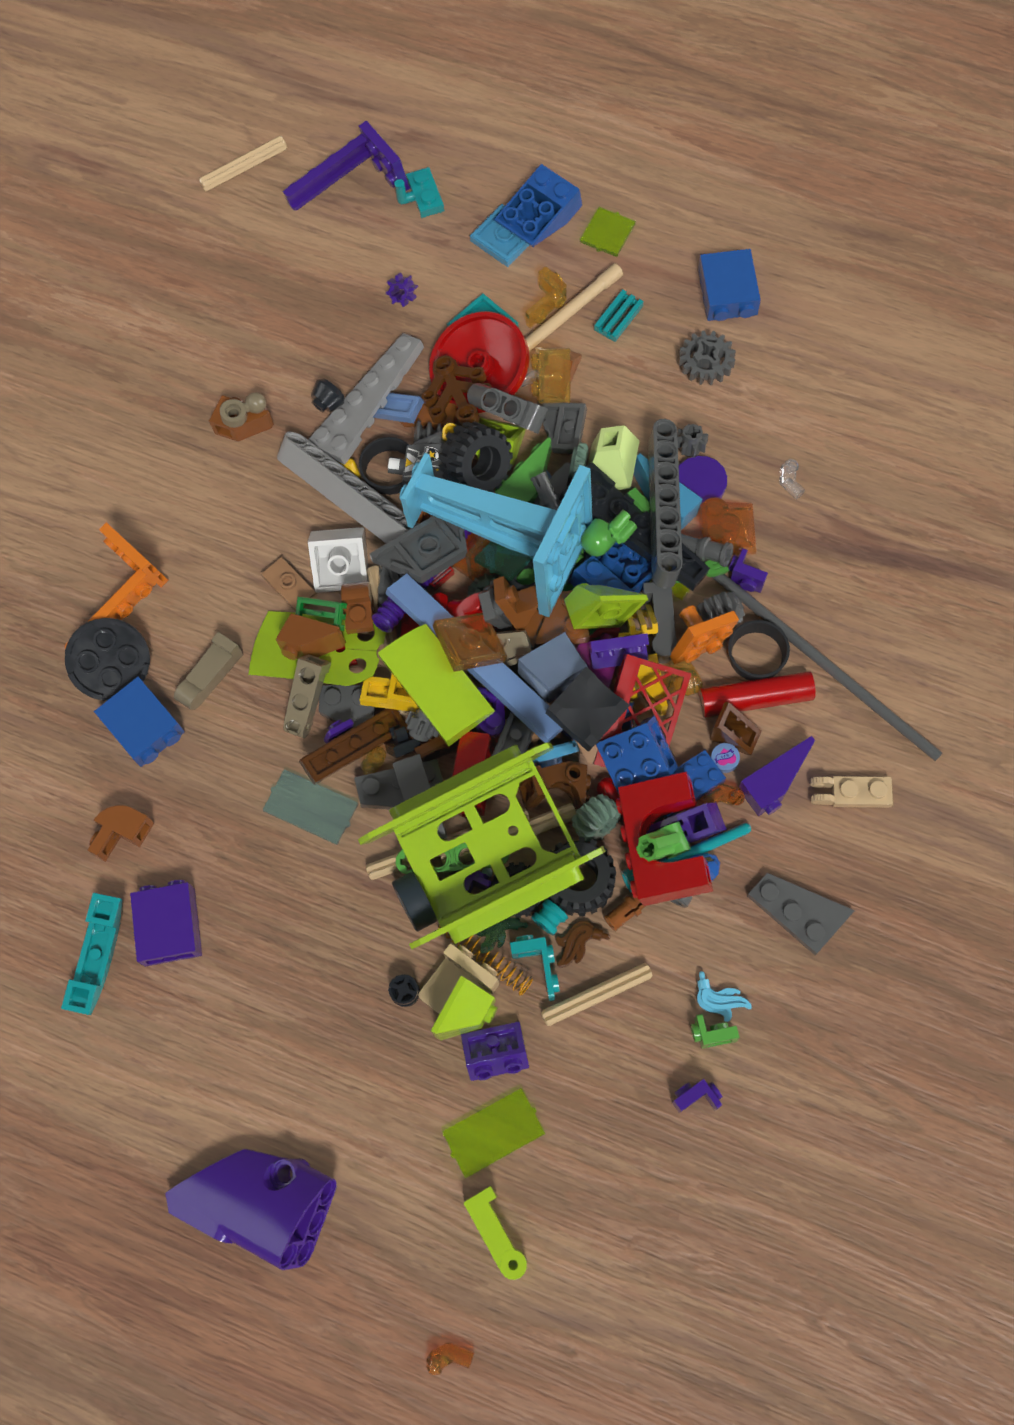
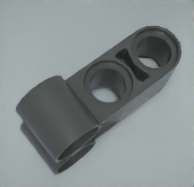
[467,383,548,434]

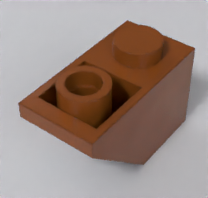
[209,395,274,442]

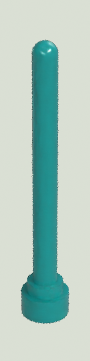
[621,823,751,892]

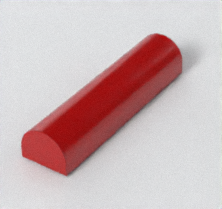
[698,671,816,718]

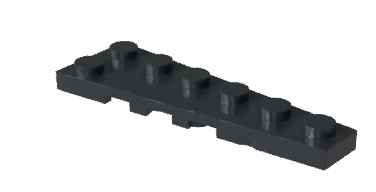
[559,462,710,591]

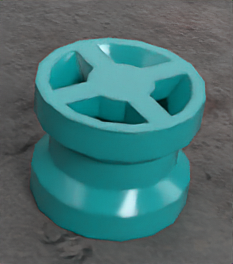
[531,899,568,936]

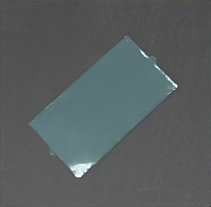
[263,769,358,845]

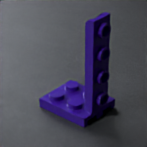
[283,120,410,210]

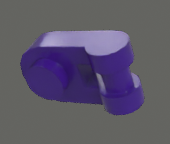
[475,687,505,739]

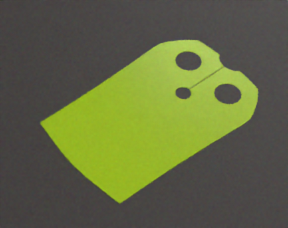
[248,611,386,686]

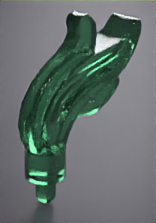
[476,917,528,953]

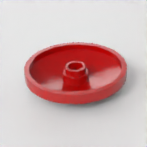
[429,312,530,413]

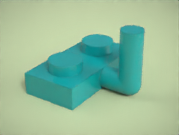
[394,167,444,218]

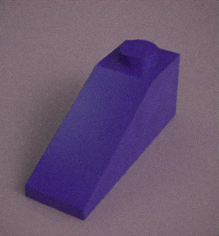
[738,736,815,816]
[647,802,727,844]

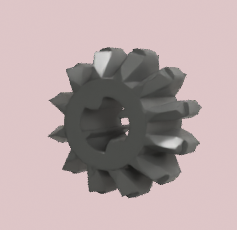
[697,591,745,628]

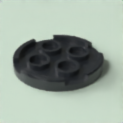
[65,618,150,701]

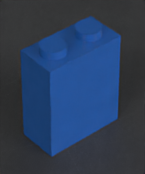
[698,249,761,321]
[94,677,185,767]

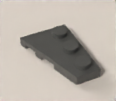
[747,873,855,956]

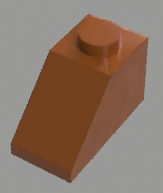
[276,613,346,660]

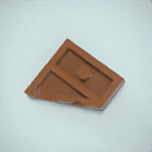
[536,590,590,648]

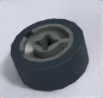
[392,872,437,932]

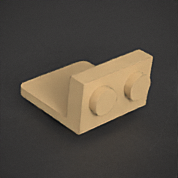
[419,943,500,1014]

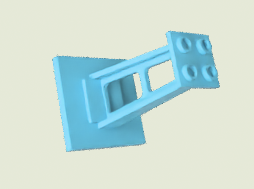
[399,453,592,617]

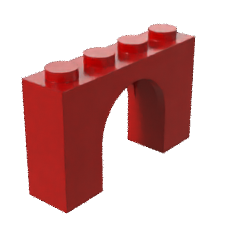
[616,772,713,906]

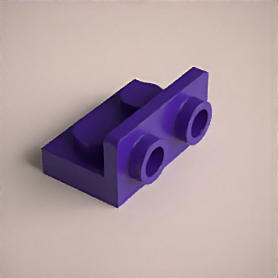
[588,633,649,669]
[461,1021,529,1081]

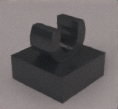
[384,724,421,758]

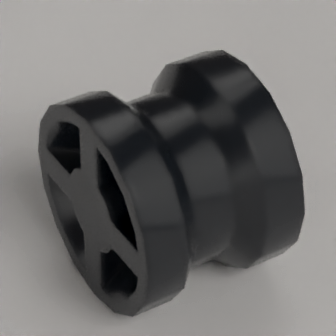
[388,974,420,1007]

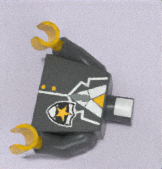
[388,423,457,486]

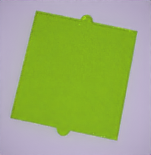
[580,207,636,257]

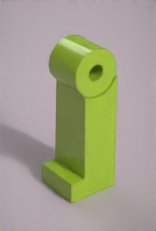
[463,1186,527,1280]

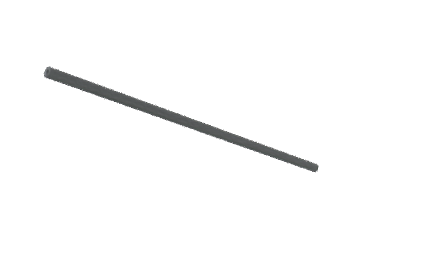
[624,493,943,761]

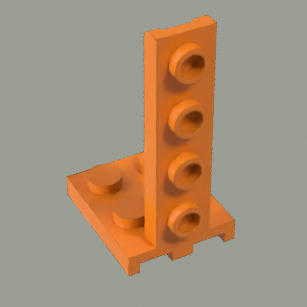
[65,522,168,649]

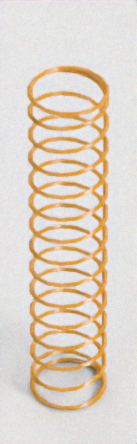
[438,926,533,996]

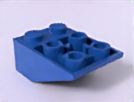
[494,164,582,247]
[569,542,652,593]

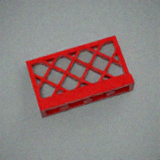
[592,654,692,767]

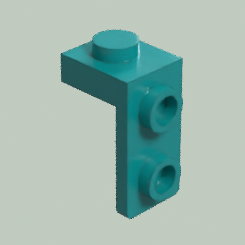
[510,935,560,1001]

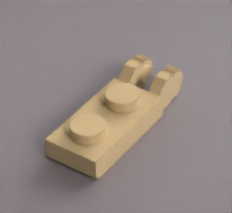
[810,776,893,808]

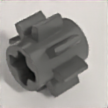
[677,424,708,457]
[405,709,438,742]

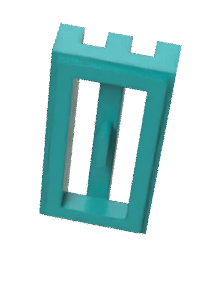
[594,289,644,342]

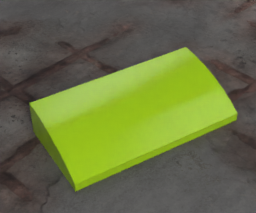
[378,624,495,746]

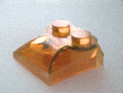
[699,497,756,555]

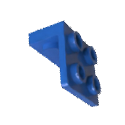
[597,715,678,794]

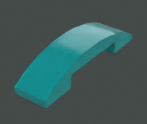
[61,893,122,1015]

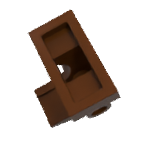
[519,761,591,811]

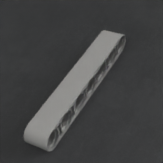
[277,432,419,543]

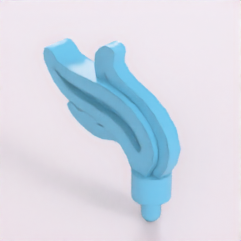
[697,971,752,1022]

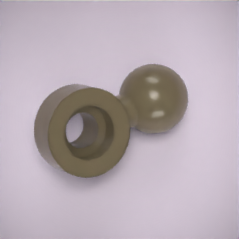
[220,392,266,428]

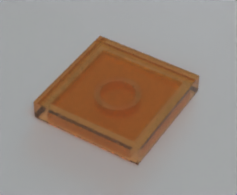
[432,612,507,672]

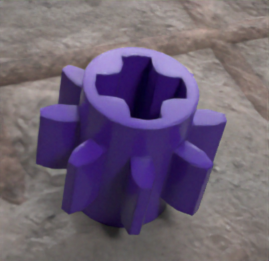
[385,273,418,307]

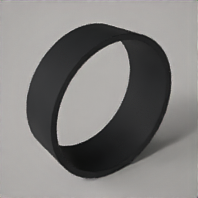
[359,437,409,495]
[728,620,790,680]

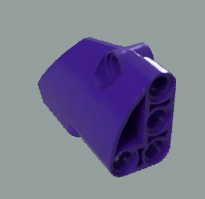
[165,1149,337,1270]

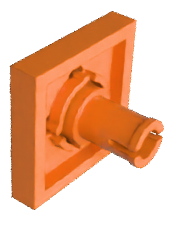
[670,605,739,665]

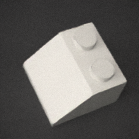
[308,527,369,593]

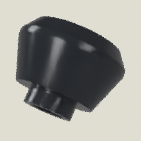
[311,378,345,413]

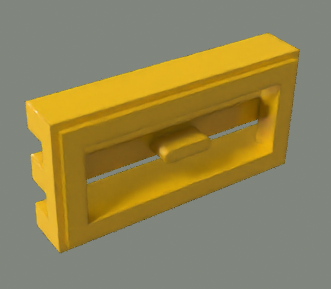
[626,604,658,635]

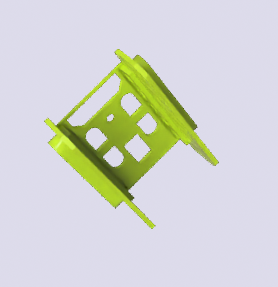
[358,742,605,950]

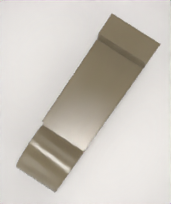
[174,632,243,710]
[283,654,331,738]

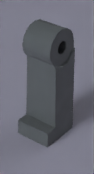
[642,582,677,664]

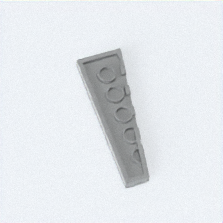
[308,333,424,465]

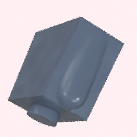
[518,632,588,703]

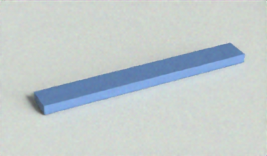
[386,574,563,743]

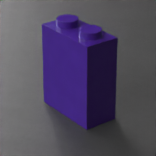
[130,880,202,967]

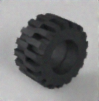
[438,422,513,493]
[547,837,616,916]

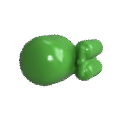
[581,510,637,557]

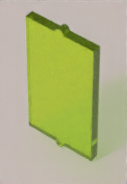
[442,1088,545,1179]

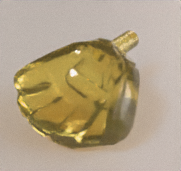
[662,661,703,696]

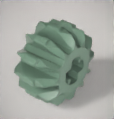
[572,794,621,842]

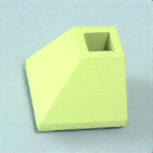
[587,425,640,490]

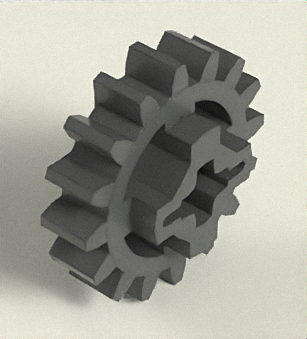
[679,330,736,385]

